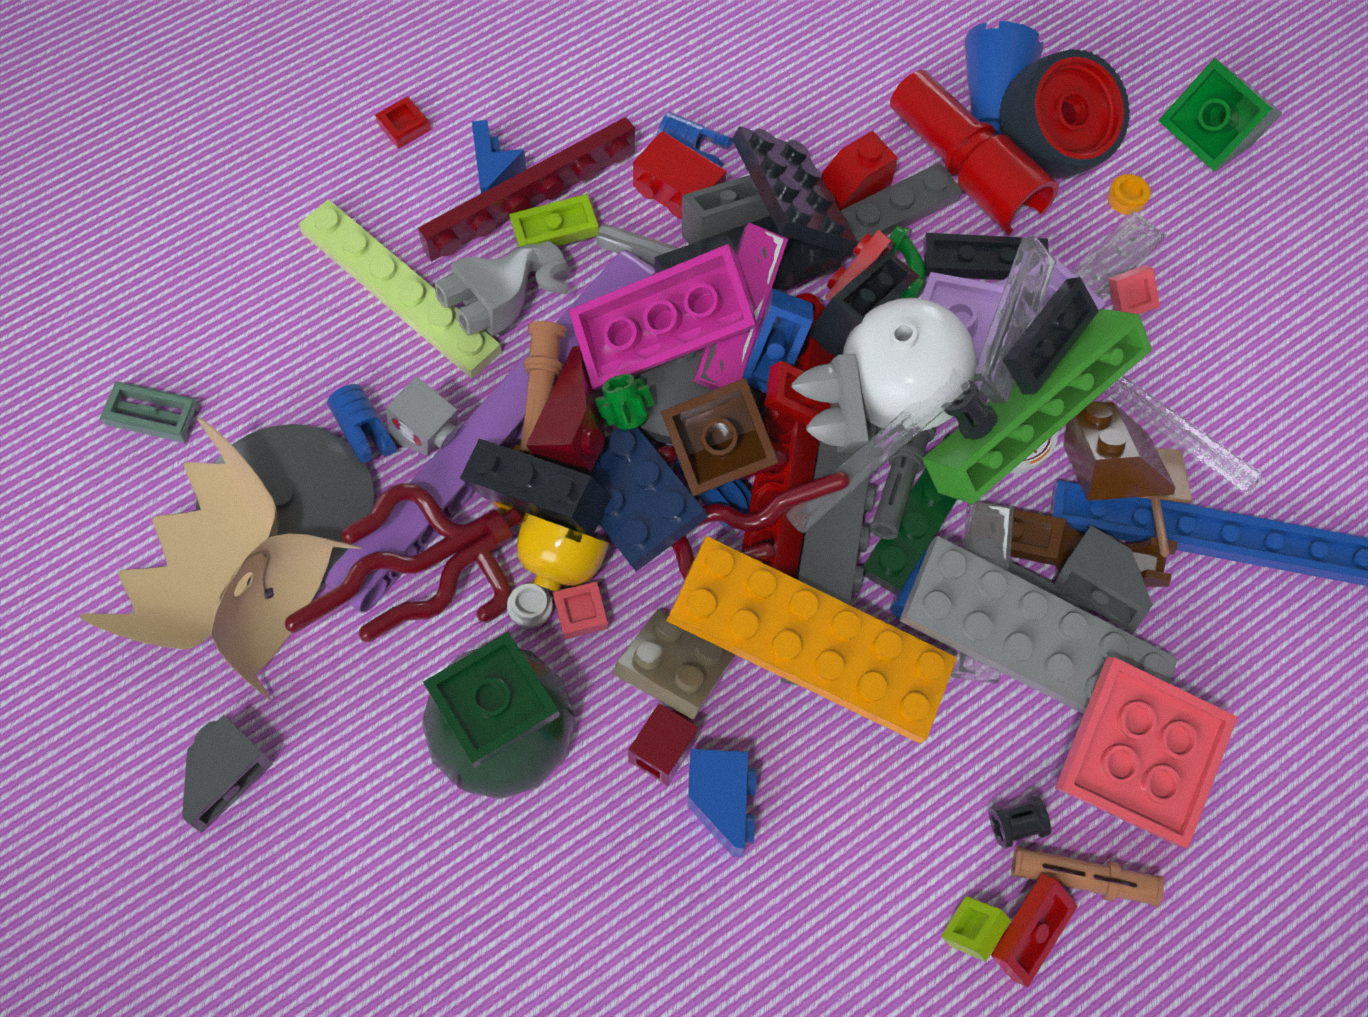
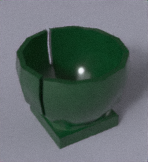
[422,632,575,799]

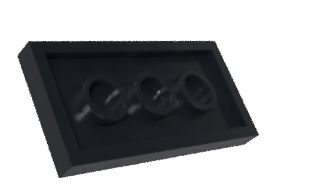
[732,126,857,255]
[654,216,842,290]

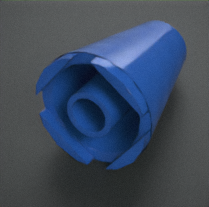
[964,21,1044,135]

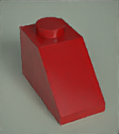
[821,130,898,211]

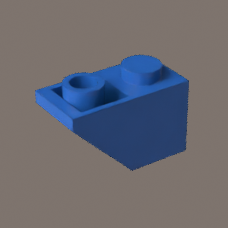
[687,749,756,857]

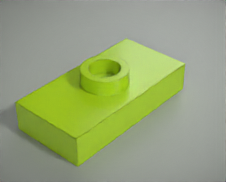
[509,194,599,247]

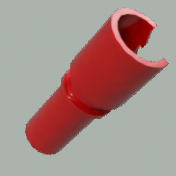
[890,70,1059,235]

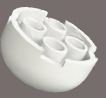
[843,298,977,431]

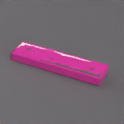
[692,223,788,390]

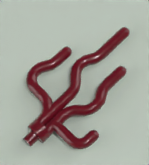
[606,445,850,580]
[284,483,522,642]

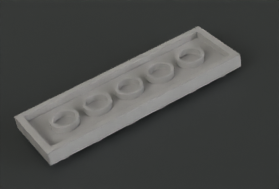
[899,536,1178,714]

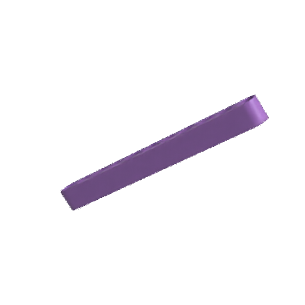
[325,250,657,613]

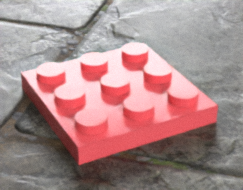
[1055,657,1238,849]

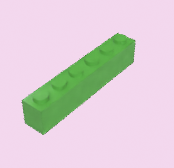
[922,309,1152,504]

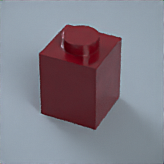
[628,703,699,786]

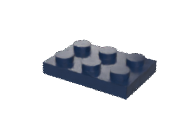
[583,427,708,572]

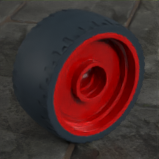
[999,49,1130,178]

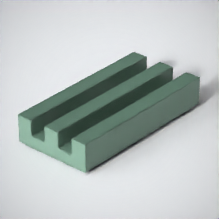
[100,381,201,443]

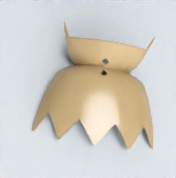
[79,418,362,700]

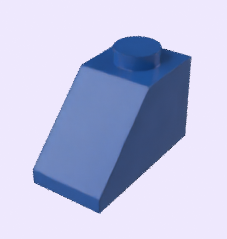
[742,288,813,392]

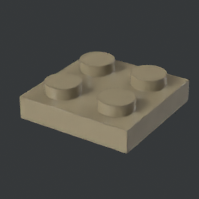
[612,609,736,720]

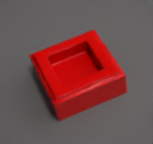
[375,96,431,149]

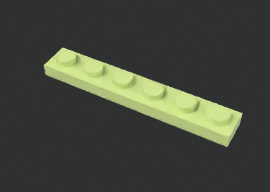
[298,199,502,379]

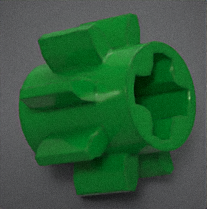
[595,374,654,430]

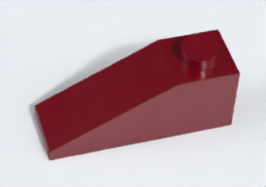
[526,346,606,473]

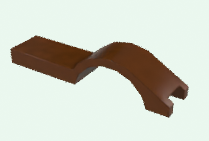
[966,501,1178,587]

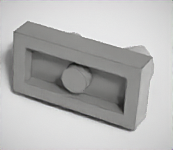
[791,354,869,454]

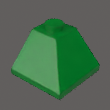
[1158,58,1282,172]

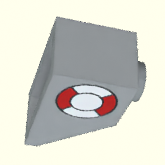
[386,376,458,456]

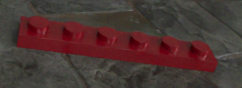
[418,117,635,262]

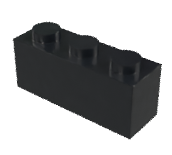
[808,250,920,357]
[460,438,611,537]

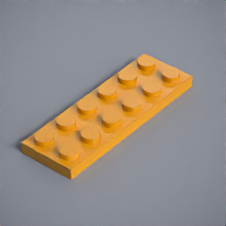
[666,536,957,744]

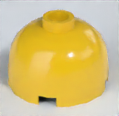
[517,513,610,591]

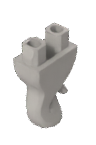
[435,241,569,336]

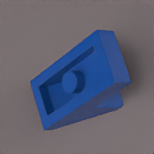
[472,120,527,194]

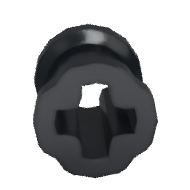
[941,380,998,440]
[989,794,1051,849]

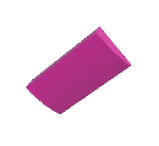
[568,244,757,391]

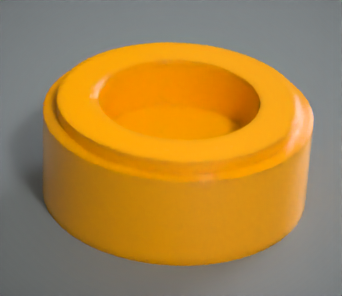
[1107,174,1151,215]

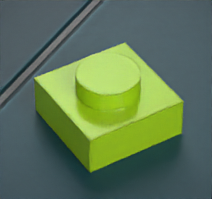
[941,896,1011,962]

